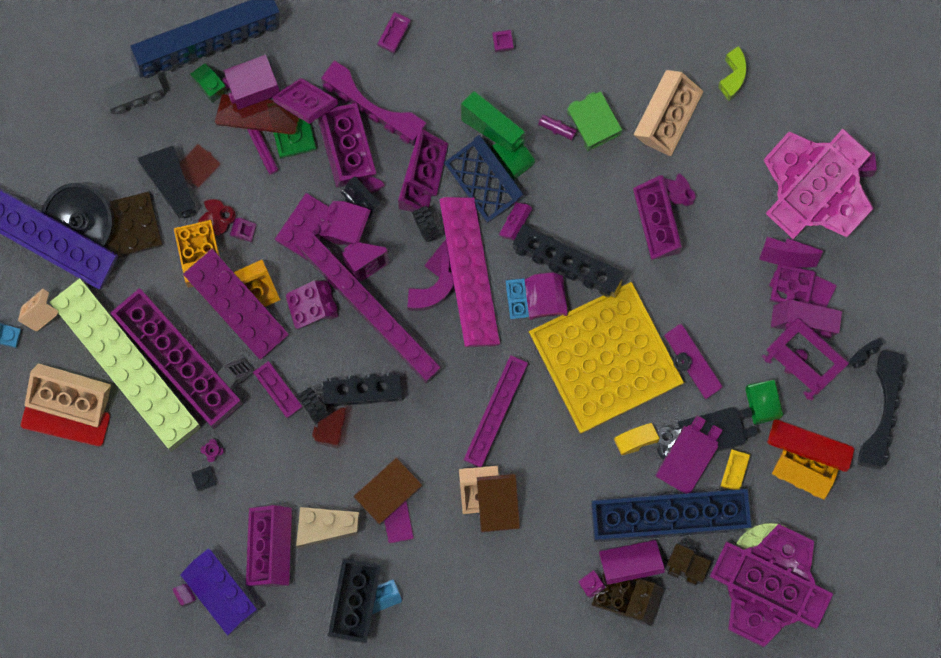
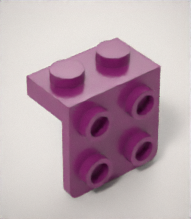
[286,280,338,329]

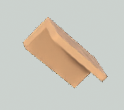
[18,289,58,331]

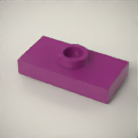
[377,12,411,54]
[499,202,532,241]

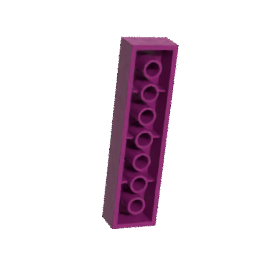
[111,288,242,430]

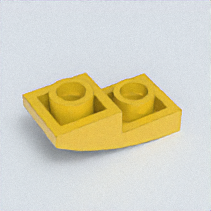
[614,423,660,455]

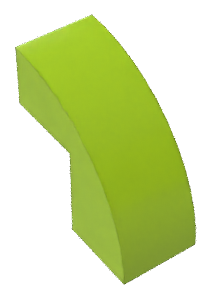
[718,46,746,102]

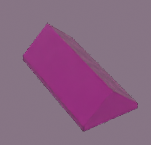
[633,175,682,260]

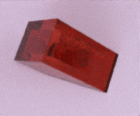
[312,407,347,448]

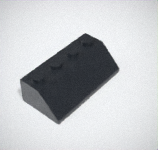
[328,558,382,643]

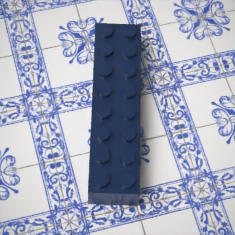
[130,0,280,78]
[591,489,751,542]

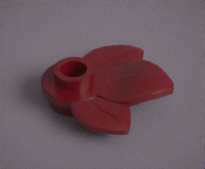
[198,199,236,236]

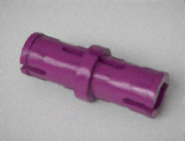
[538,114,577,141]

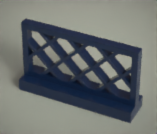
[444,135,525,223]

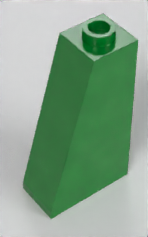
[461,91,525,153]

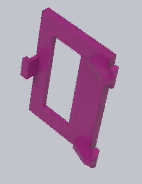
[761,318,849,401]

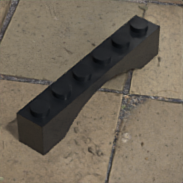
[857,350,907,470]

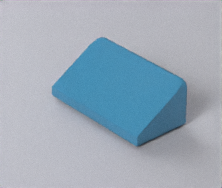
[372,579,402,614]

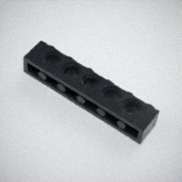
[512,224,626,298]

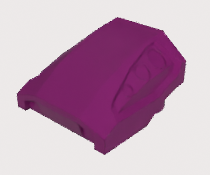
[525,272,567,320]

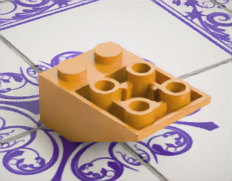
[174,220,220,288]

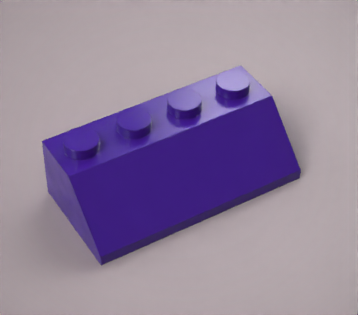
[180,548,259,636]

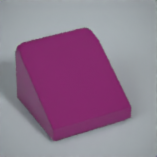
[230,218,257,242]
[172,584,196,607]

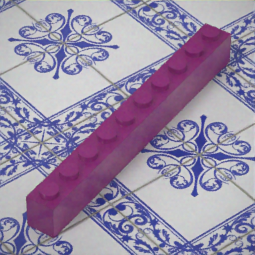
[294,229,440,383]

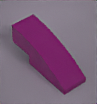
[759,236,823,268]

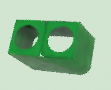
[491,143,535,181]
[745,380,783,426]

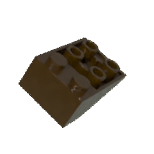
[591,571,664,626]

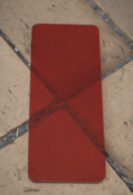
[215,94,299,135]

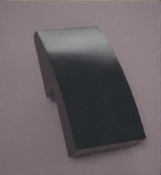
[847,338,883,369]

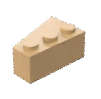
[296,507,360,549]

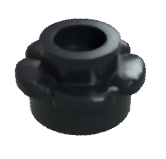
[673,353,692,371]

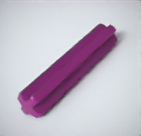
[246,123,278,175]

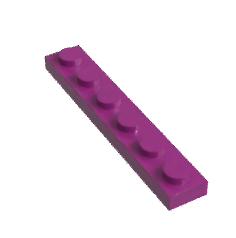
[463,355,528,467]

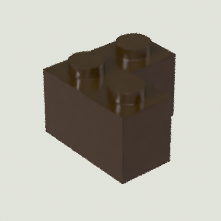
[664,544,711,586]

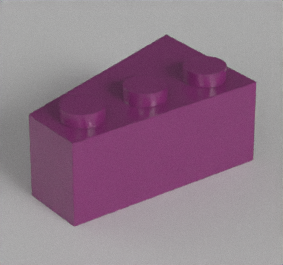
[771,300,842,338]

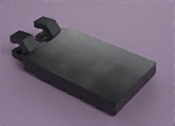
[677,407,758,452]

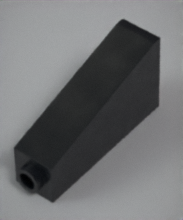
[137,146,196,219]

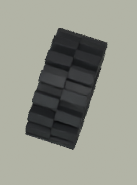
[412,205,440,243]
[297,387,329,424]

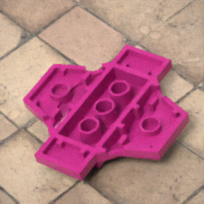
[764,129,874,239]

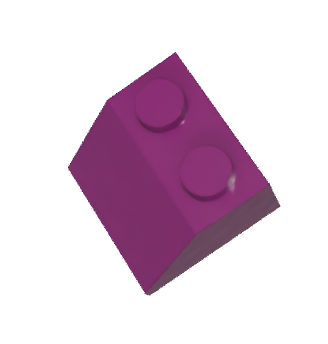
[320,201,371,245]

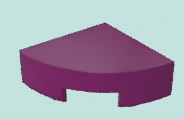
[360,177,385,194]

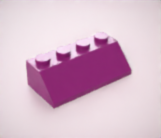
[317,103,376,188]
[246,505,292,587]

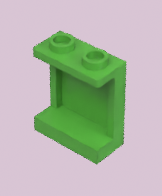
[567,91,622,152]

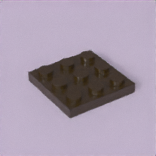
[105,191,163,258]

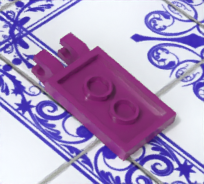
[655,415,722,494]

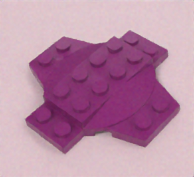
[709,524,833,648]

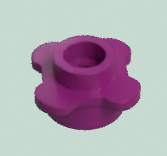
[200,439,224,462]

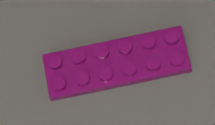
[183,248,289,359]

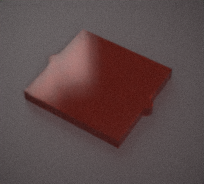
[180,144,221,188]

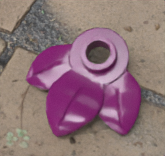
[664,173,696,206]

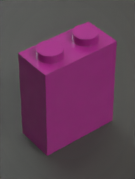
[222,55,280,110]

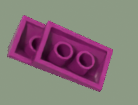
[398,129,448,212]

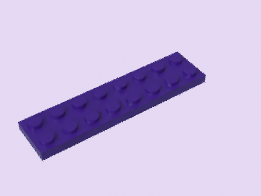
[0,189,118,290]

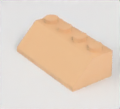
[634,70,704,156]
[24,363,111,427]

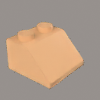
[459,466,499,514]

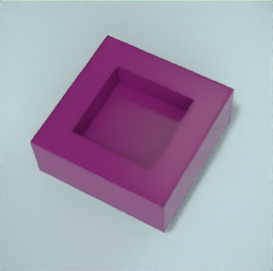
[492,30,514,52]
[578,570,606,599]

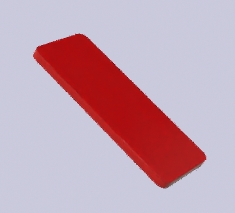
[21,406,110,447]
[767,419,854,472]

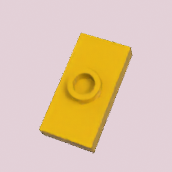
[720,449,750,490]

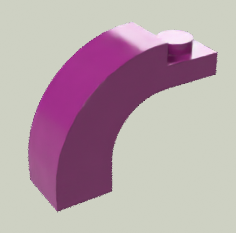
[407,253,454,311]

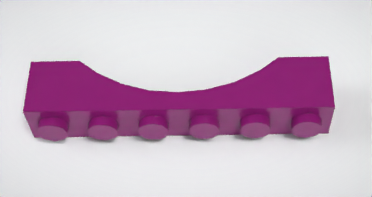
[321,60,427,146]

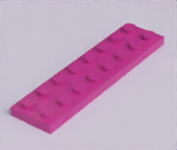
[439,197,500,347]

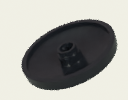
[41,183,115,248]

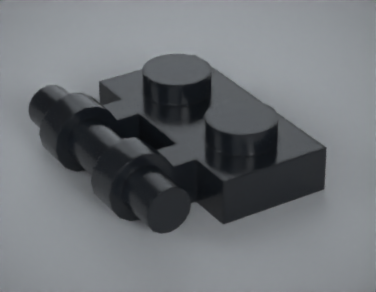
[341,176,380,220]

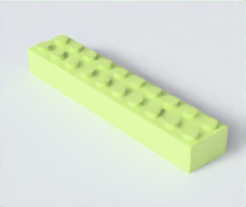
[50,278,201,452]

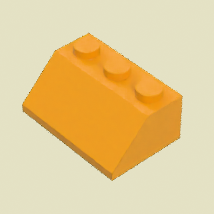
[234,260,280,307]
[772,450,838,500]

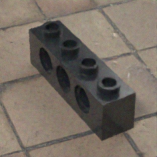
[323,372,402,407]

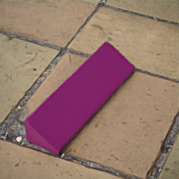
[664,324,723,400]

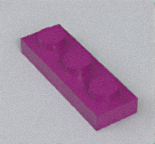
[253,361,303,419]

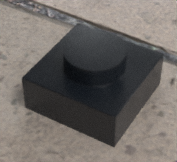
[191,466,216,492]

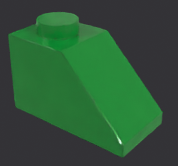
[190,63,227,103]

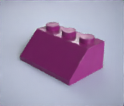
[342,242,389,283]

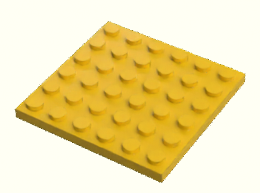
[529,282,684,434]

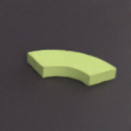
[735,523,786,550]

